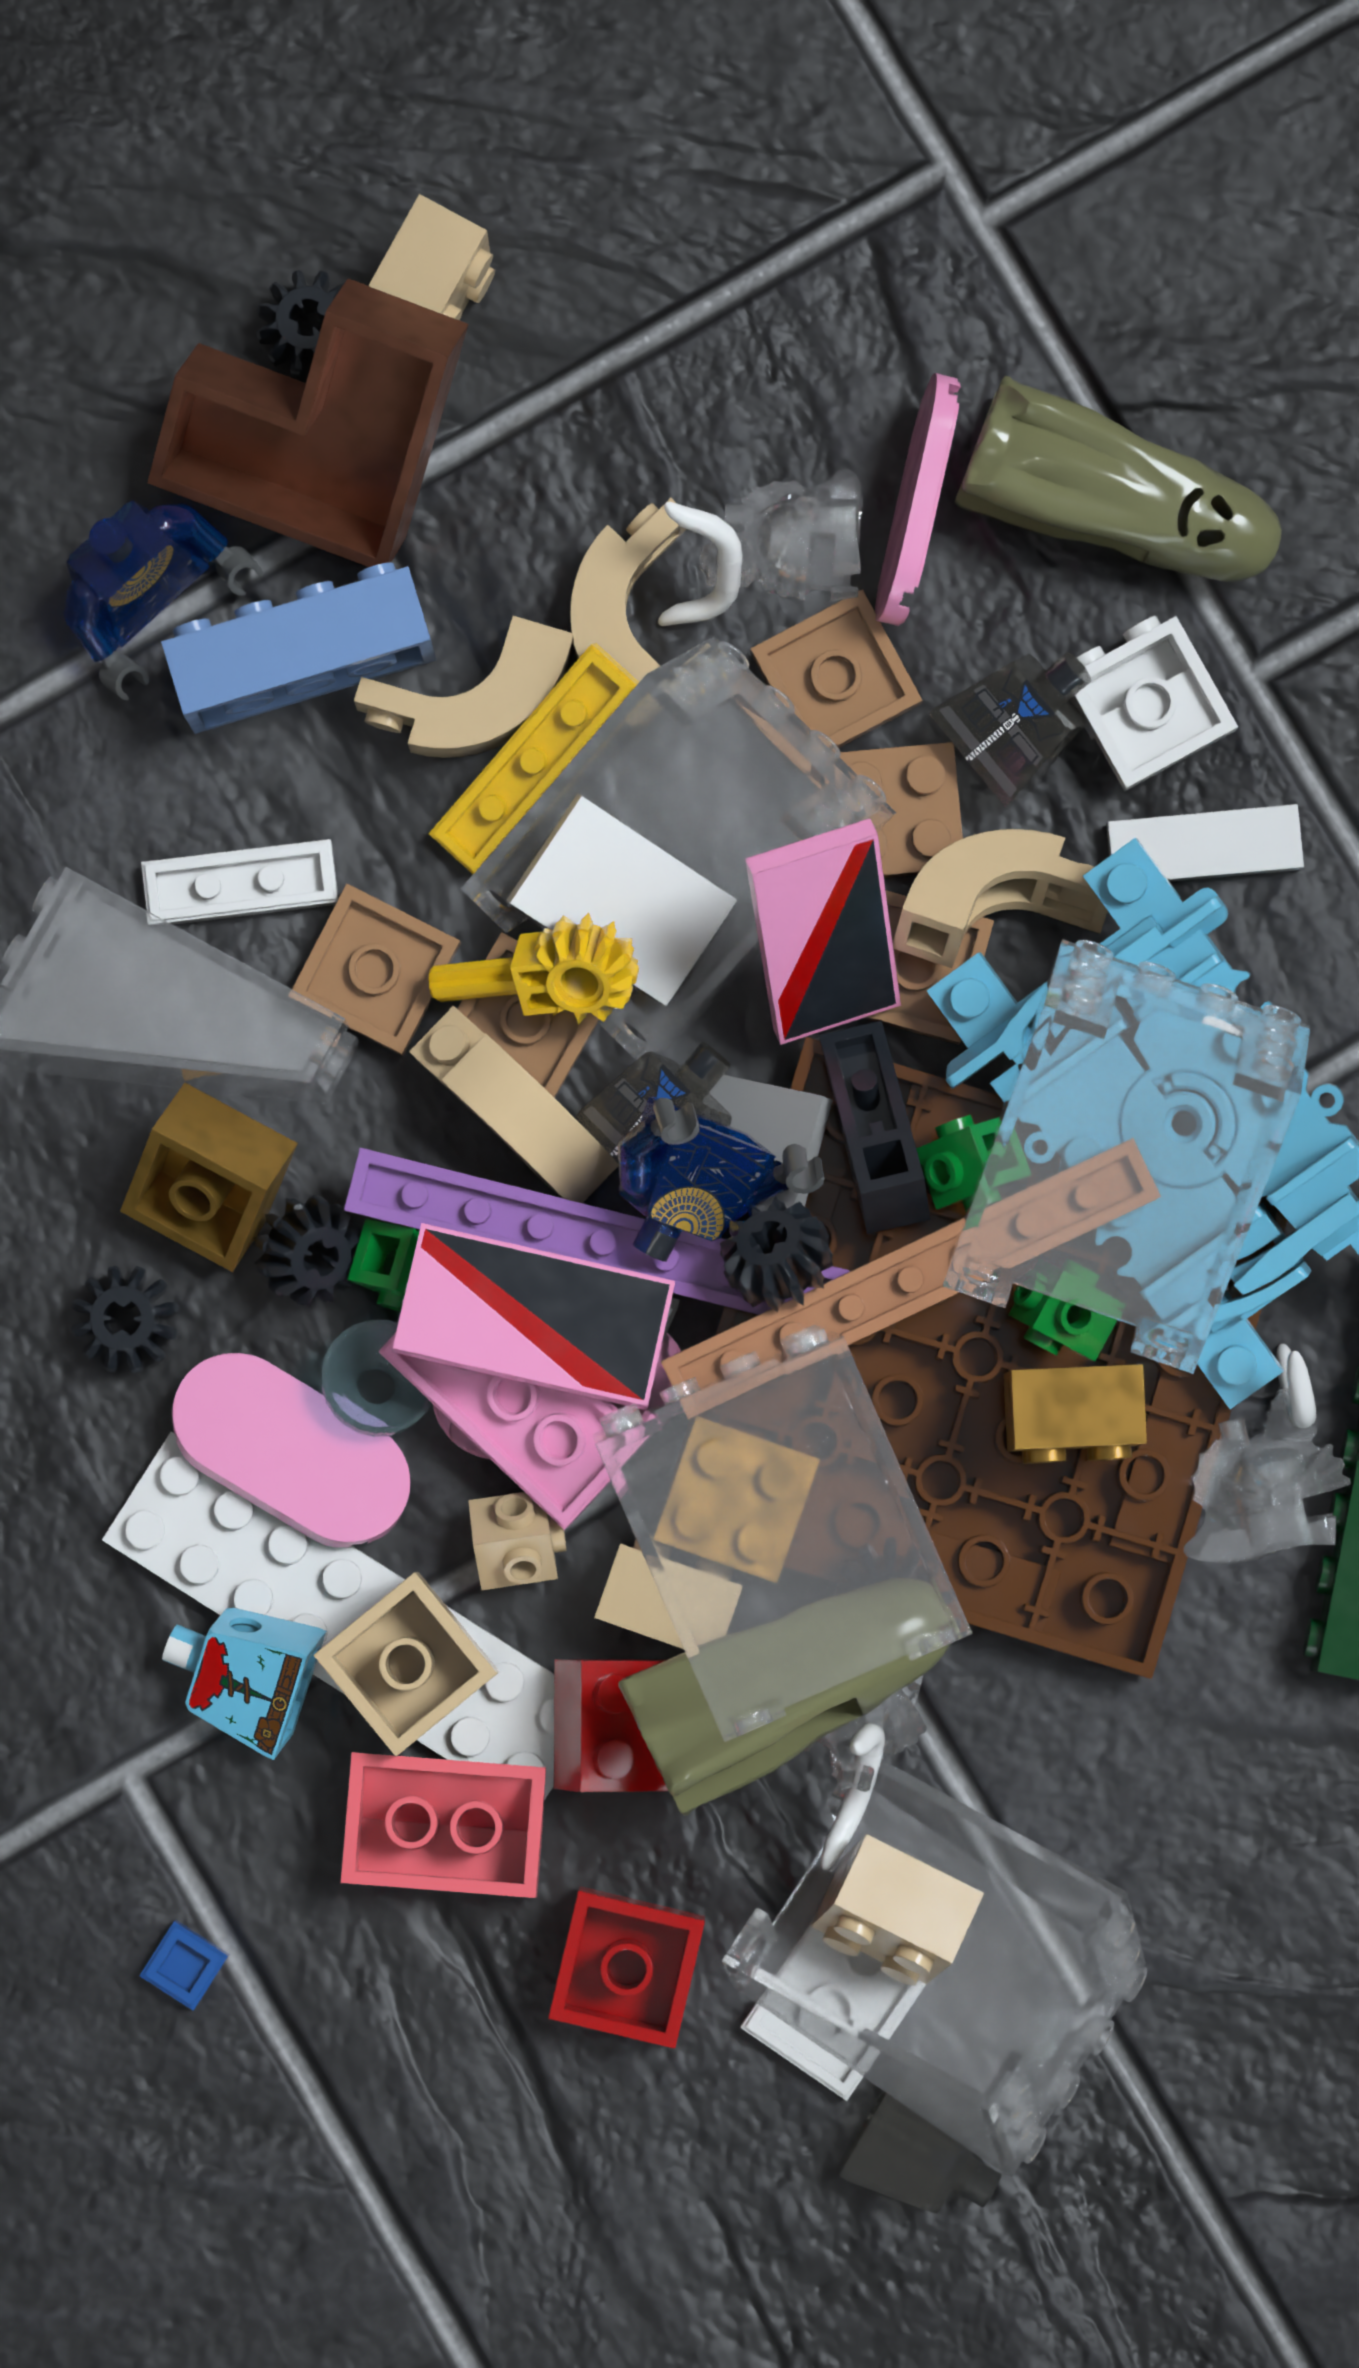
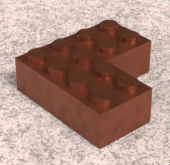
[147,279,469,567]

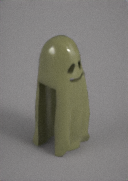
[955,376,1282,582]
[618,1578,955,1816]

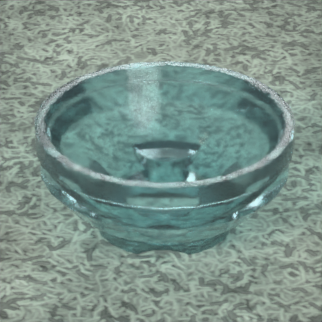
[321,1320,432,1437]

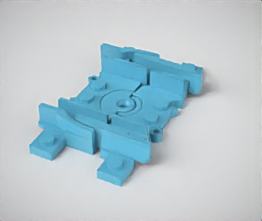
[926,838,1359,1409]

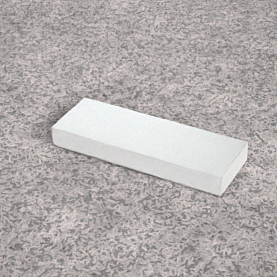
[1106,804,1304,882]
[141,839,339,927]

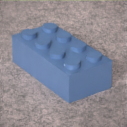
[161,562,436,734]

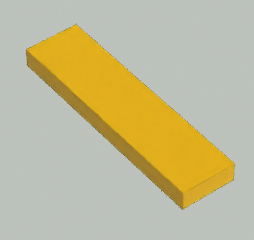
[429,643,643,876]

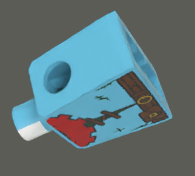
[162,1608,327,1760]

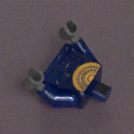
[63,500,263,700]
[618,1096,824,1262]

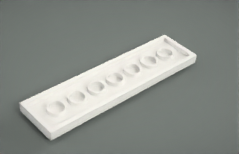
[102,1432,554,1800]

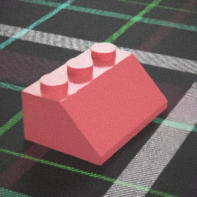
[341,1752,546,1898]

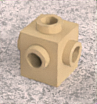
[468,1492,567,1590]

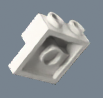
[1066,616,1238,792]

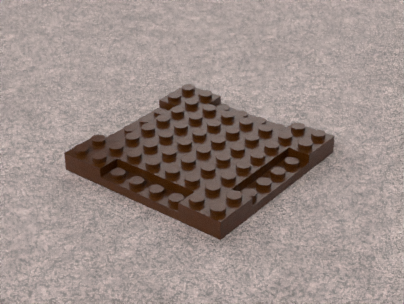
[657,1037,1288,1679]

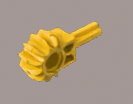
[429,912,639,1025]

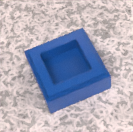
[139,1920,230,2011]

